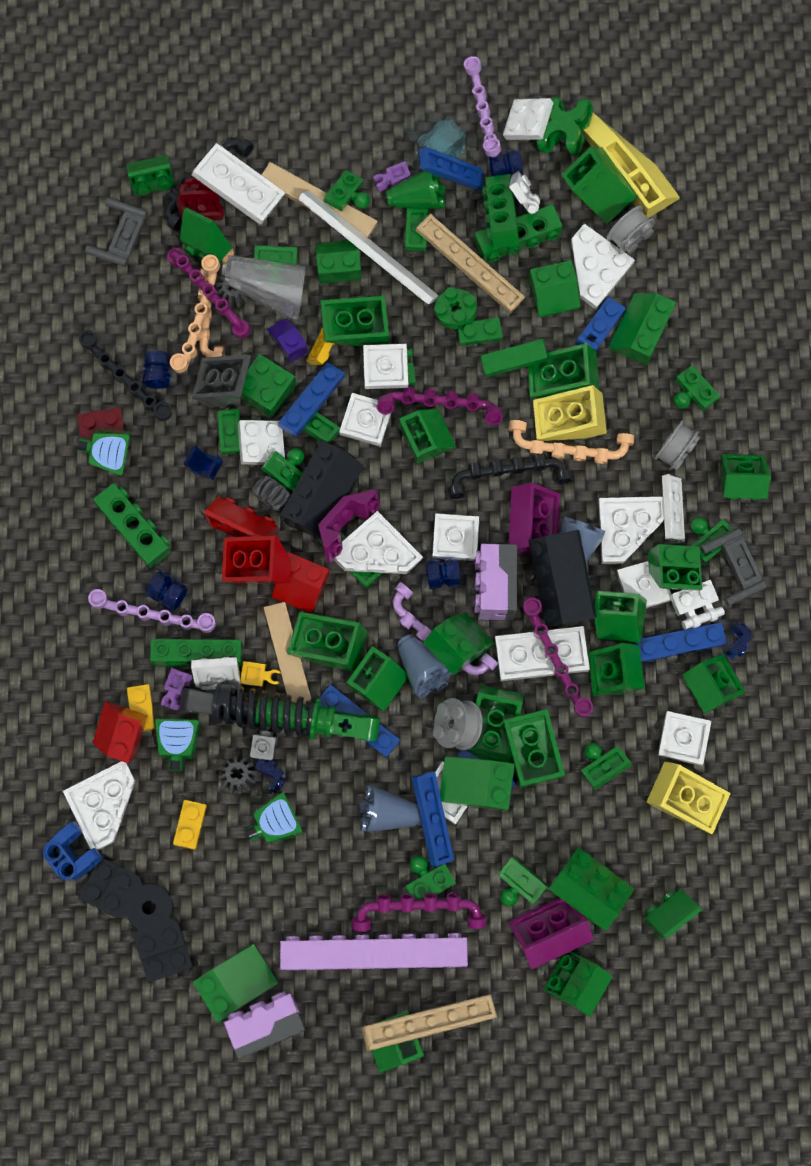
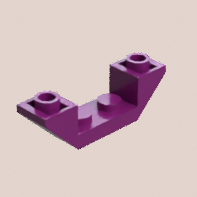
[318,490,380,563]

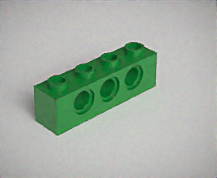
[482,174,519,249]
[474,204,563,263]
[93,483,171,570]
[150,639,243,667]

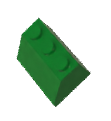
[608,293,676,366]

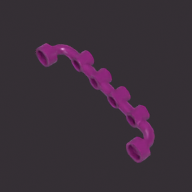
[167,248,250,339]
[377,387,503,425]
[523,598,593,717]
[352,893,486,932]

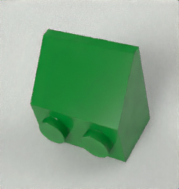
[180,208,232,263]
[315,240,361,284]
[528,260,580,318]
[721,454,771,500]
[588,643,645,696]
[682,654,746,714]
[642,889,702,941]

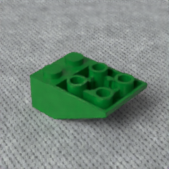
[562,147,638,224]

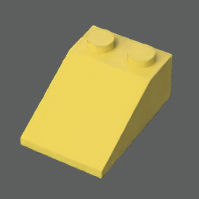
[533,385,607,441]
[646,762,731,835]

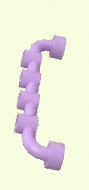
[464,57,501,157]
[393,582,498,675]
[88,589,216,633]

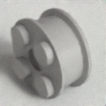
[607,206,655,254]
[654,420,700,471]
[433,698,483,750]

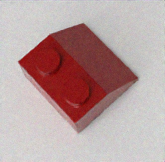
[272,552,330,614]
[92,701,148,763]

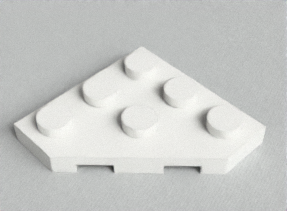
[571,224,635,309]
[598,497,664,564]
[334,511,423,574]
[63,761,135,850]

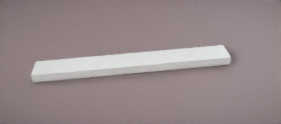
[298,191,439,304]

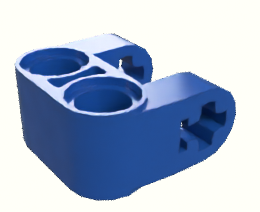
[43,822,103,880]

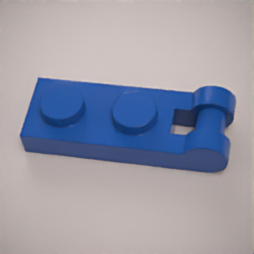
[575,297,626,351]

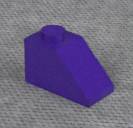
[267,318,308,364]

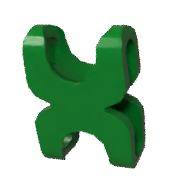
[537,97,593,155]

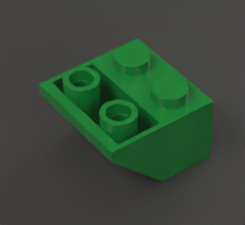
[126,155,175,196]
[399,409,456,465]
[648,544,702,591]
[595,591,647,643]
[347,646,408,712]
[543,952,613,1017]
[372,1011,424,1073]

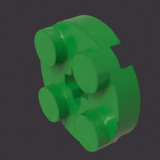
[434,287,477,329]

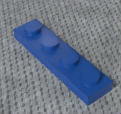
[419,147,484,191]
[278,362,345,437]
[635,622,727,663]
[320,684,400,758]
[412,771,454,867]

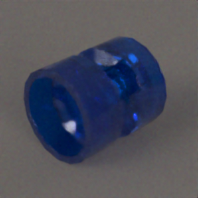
[489,149,523,177]
[142,351,172,389]
[426,558,460,589]
[146,571,188,611]

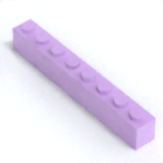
[280,933,468,970]

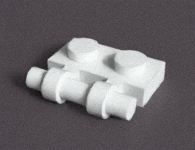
[509,171,540,214]
[669,580,725,629]

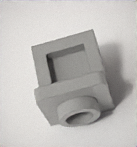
[250,730,278,760]

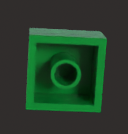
[240,354,296,419]

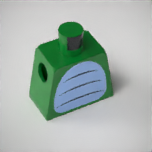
[77,430,131,475]
[155,719,201,772]
[245,792,303,844]

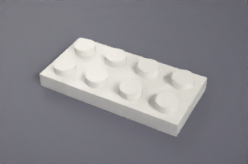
[192,143,285,225]
[495,626,590,681]

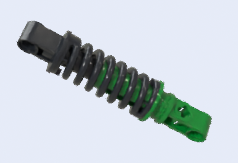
[179,682,380,741]

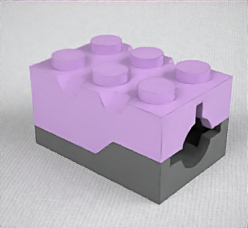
[475,544,517,620]
[224,992,307,1059]

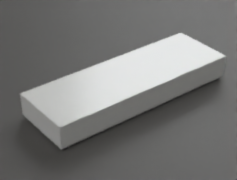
[662,474,685,543]

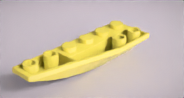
[581,113,680,218]

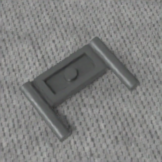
[85,198,148,267]
[700,528,767,606]

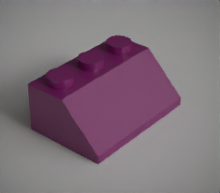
[509,483,560,556]
[508,898,594,970]

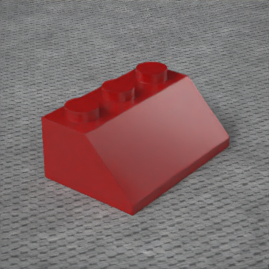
[204,496,278,537]
[222,535,291,584]

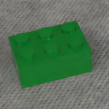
[549,847,634,931]

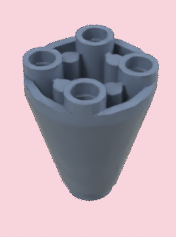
[561,517,605,563]
[397,635,451,699]
[359,785,422,832]

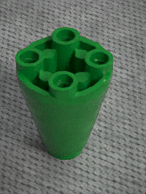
[386,171,446,210]

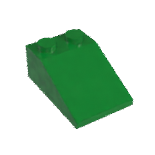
[320,296,389,347]
[528,343,600,399]
[423,611,495,676]
[287,612,368,673]
[466,684,524,763]
[503,709,565,789]
[440,756,515,812]
[192,944,279,1023]

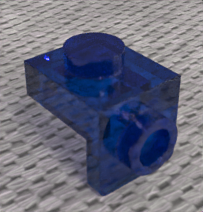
[184,446,223,480]
[725,622,754,660]
[255,759,286,794]

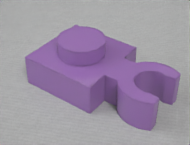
[373,161,411,192]
[161,668,193,710]

